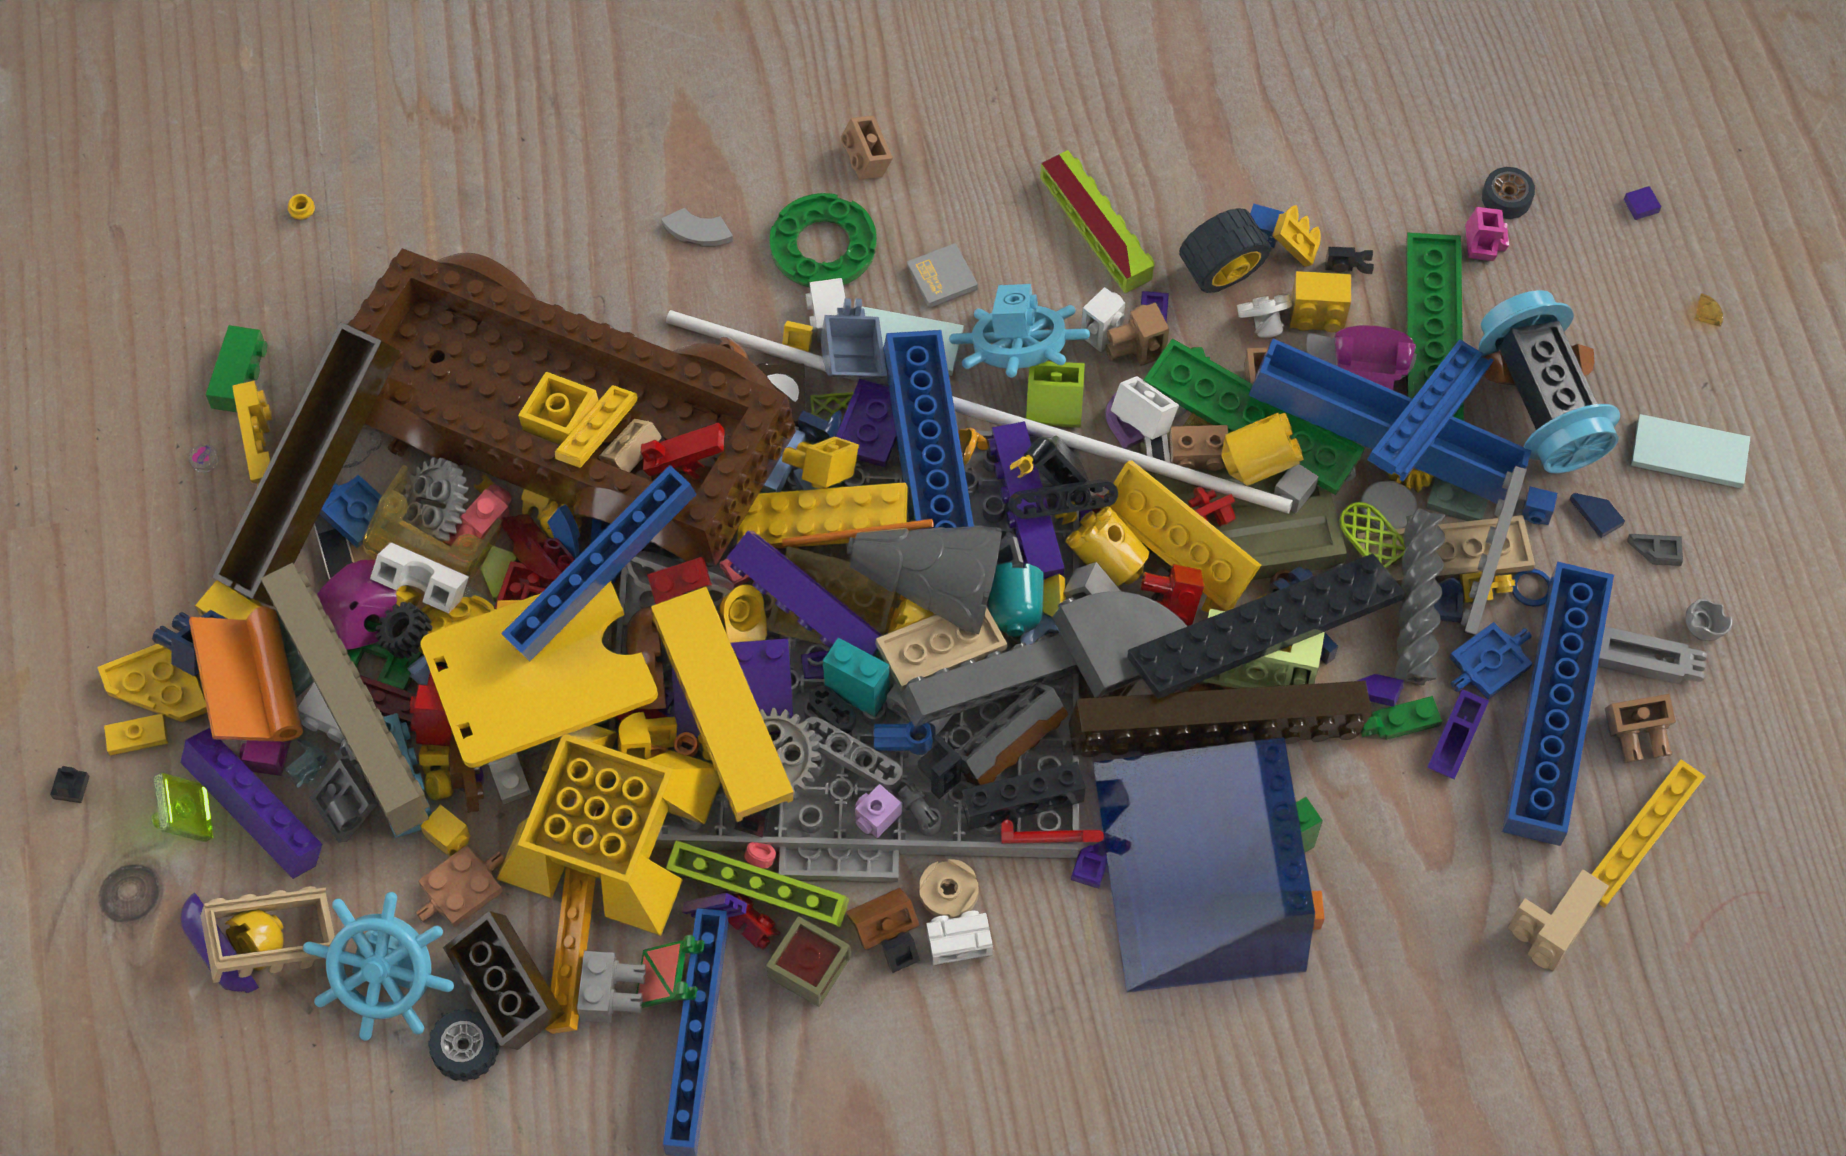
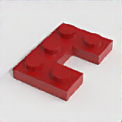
[647,557,726,632]

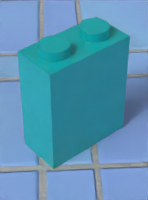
[823,638,890,717]

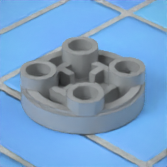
[1359,481,1417,530]

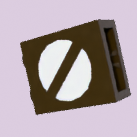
[756,362,806,427]

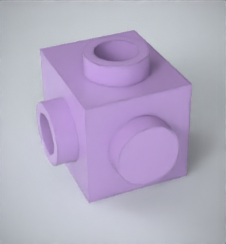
[855,784,902,838]

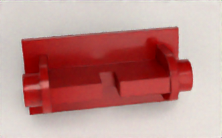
[728,894,781,950]

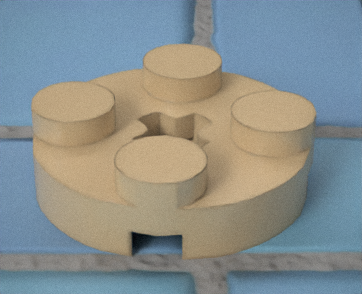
[920,859,979,919]

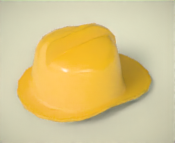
[719,585,767,643]

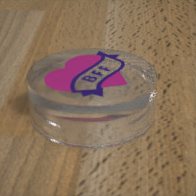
[189,444,219,473]

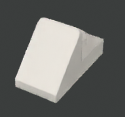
[488,753,531,805]

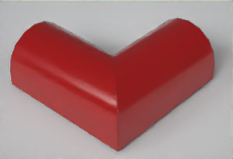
[494,561,554,609]

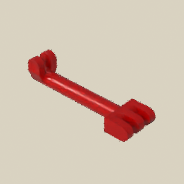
[1001,820,1104,844]

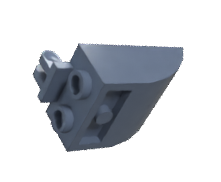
[820,298,887,378]

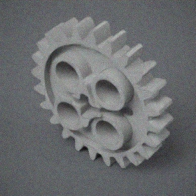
[398,458,469,550]
[760,708,821,803]

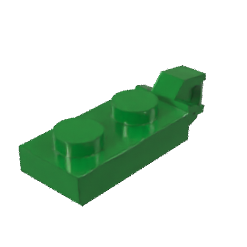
[1360,696,1442,740]

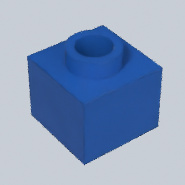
[1521,486,1558,525]

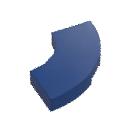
[547,504,582,559]

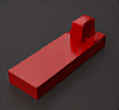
[640,423,724,476]

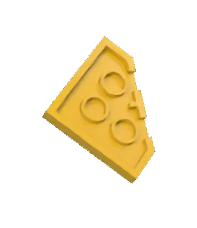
[97,644,207,722]

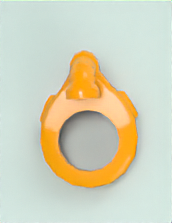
[958,427,988,465]

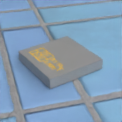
[907,243,978,308]

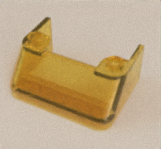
[363,465,502,591]

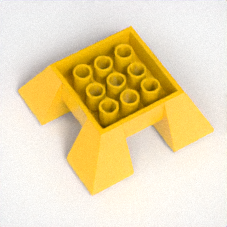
[497,725,721,936]

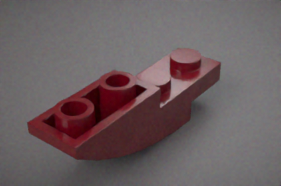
[501,514,575,580]

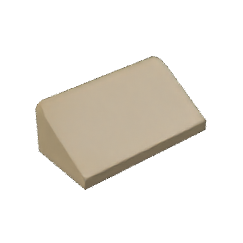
[599,419,661,472]

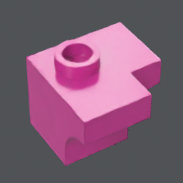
[1465,207,1509,261]

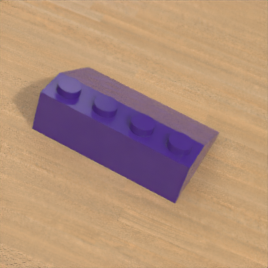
[672,639,793,739]

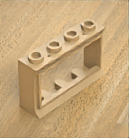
[201,886,335,983]

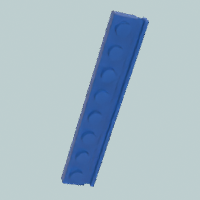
[1367,339,1494,481]

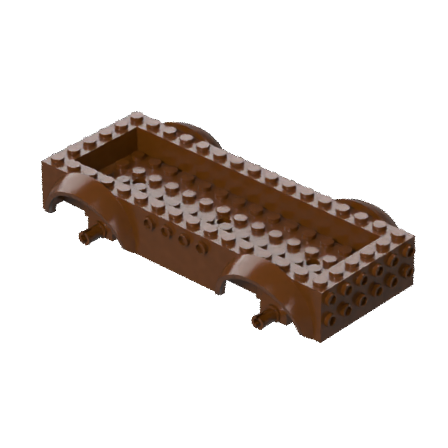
[347,248,796,566]

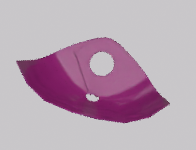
[317,560,397,649]

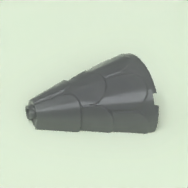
[846,526,1001,634]

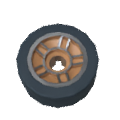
[1482,167,1535,219]

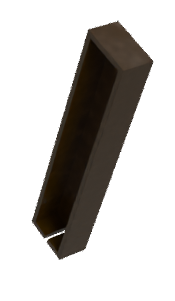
[212,322,401,607]
[1068,680,1372,757]

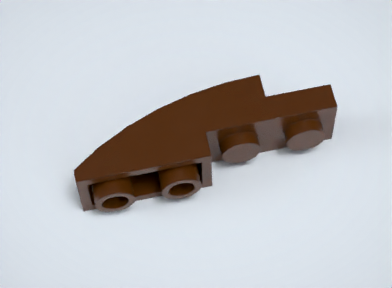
[449,726,484,813]

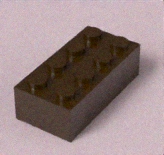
[443,911,565,1050]

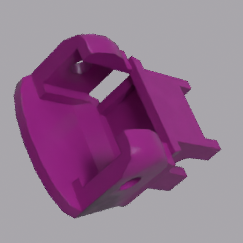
[1334,325,1416,390]

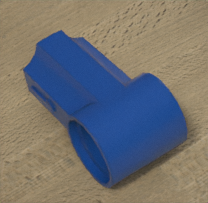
[874,721,933,755]

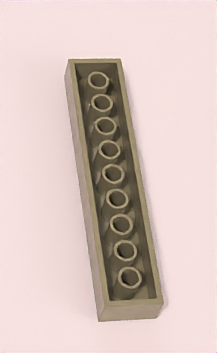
[261,563,430,836]

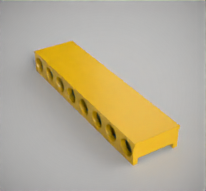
[651,587,794,822]

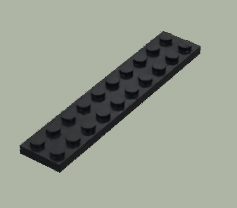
[1127,553,1405,699]

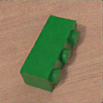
[205,325,267,413]

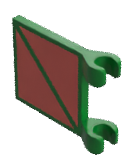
[636,935,704,1008]

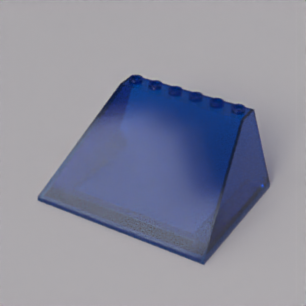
[1092,738,1315,993]

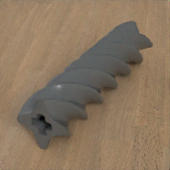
[1395,509,1446,686]

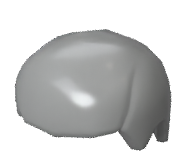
[1686,599,1733,641]

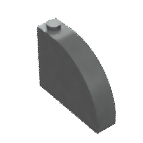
[1052,591,1187,698]

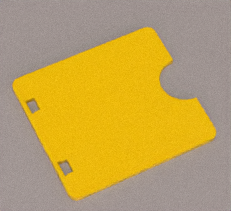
[421,581,658,768]

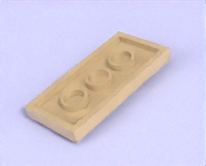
[875,608,1007,692]

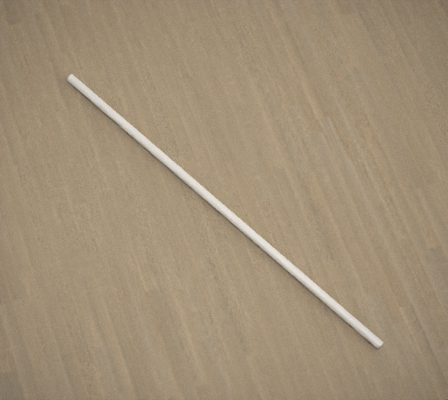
[666,310,1293,514]

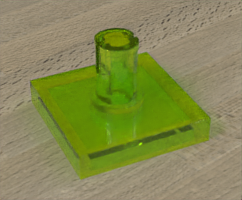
[151,773,213,842]

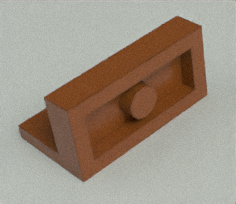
[846,888,920,950]

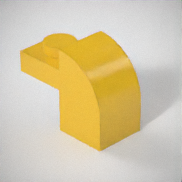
[618,712,677,760]

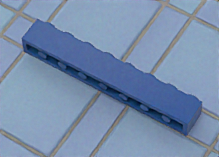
[501,465,697,661]
[663,908,729,1156]

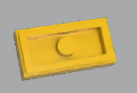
[104,713,168,756]

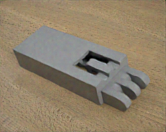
[1598,627,1707,684]

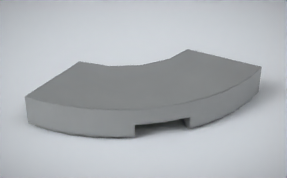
[661,208,733,247]

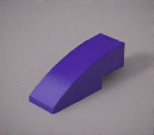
[1427,689,1489,780]

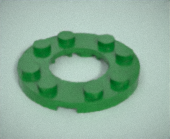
[770,193,877,288]

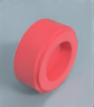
[744,842,776,869]

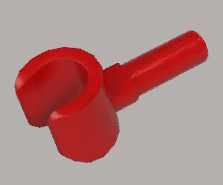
[679,460,705,479]

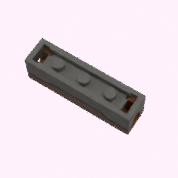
[956,682,1069,786]

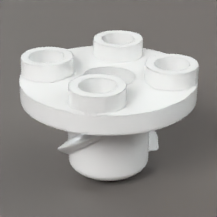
[1237,293,1292,338]

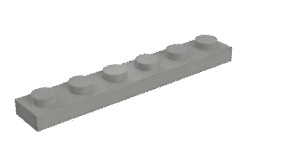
[1460,466,1527,636]

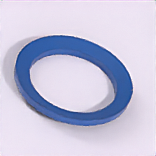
[1512,569,1550,607]

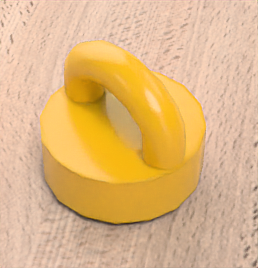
[425,769,455,800]

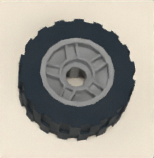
[428,1009,499,1082]

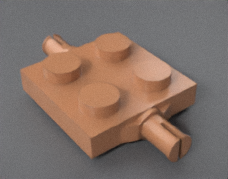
[415,845,504,928]

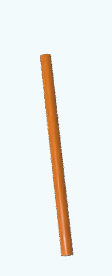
[782,519,934,547]

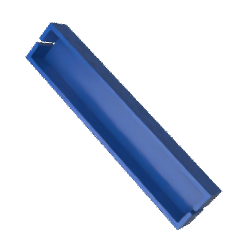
[1249,338,1532,504]

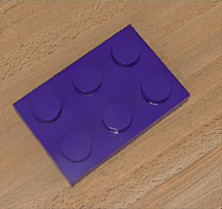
[836,378,897,468]

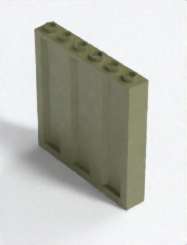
[1140,422,1347,580]

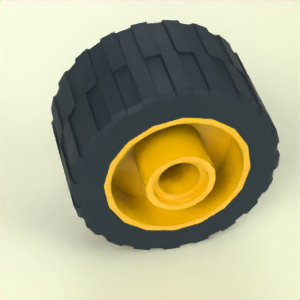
[1179,208,1271,293]

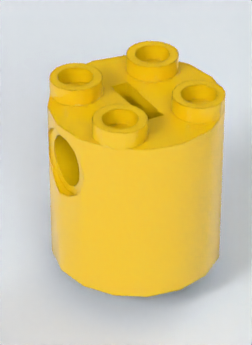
[1221,413,1304,486]
[1065,506,1150,586]

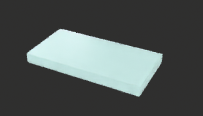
[862,306,964,376]
[1631,414,1750,489]

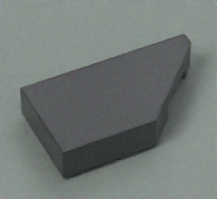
[1627,534,1683,566]

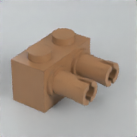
[1105,303,1169,366]
[1605,694,1676,763]

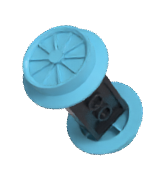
[1478,290,1620,473]

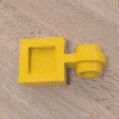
[1460,572,1515,603]

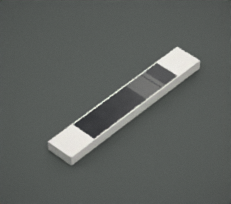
[314,493,359,610]

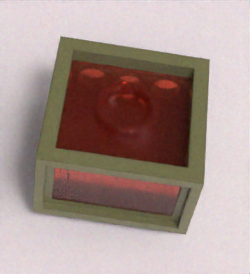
[766,916,851,1007]

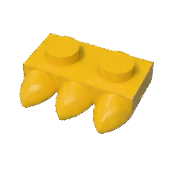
[1272,205,1321,267]

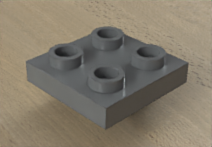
[309,758,378,843]

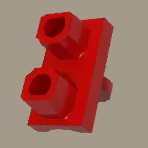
[1188,487,1236,527]

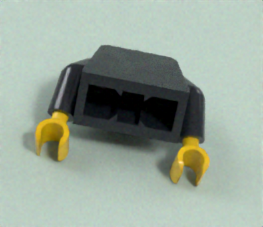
[1010,436,1089,525]

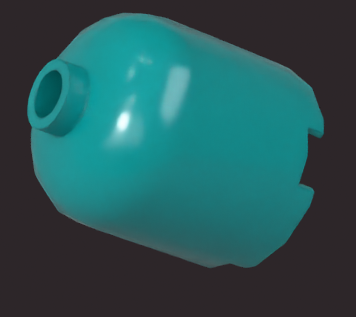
[987,563,1044,637]

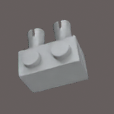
[577,951,646,1023]

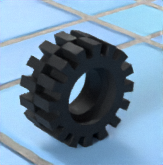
[376,602,432,659]

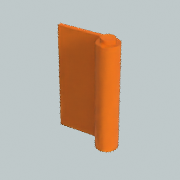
[189,606,303,741]

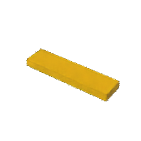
[555,385,637,468]

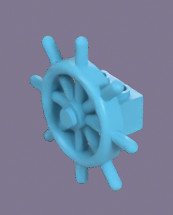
[949,284,1090,378]
[303,892,454,1041]

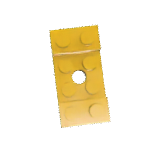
[232,381,273,487]

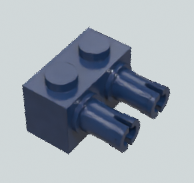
[152,610,227,676]

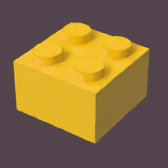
[1290,271,1351,332]
[518,372,599,445]

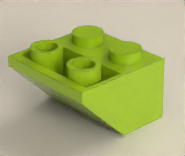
[1026,361,1085,428]

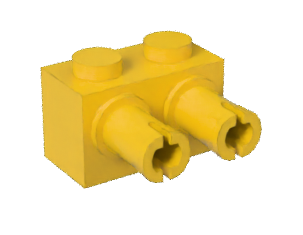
[782,436,859,489]

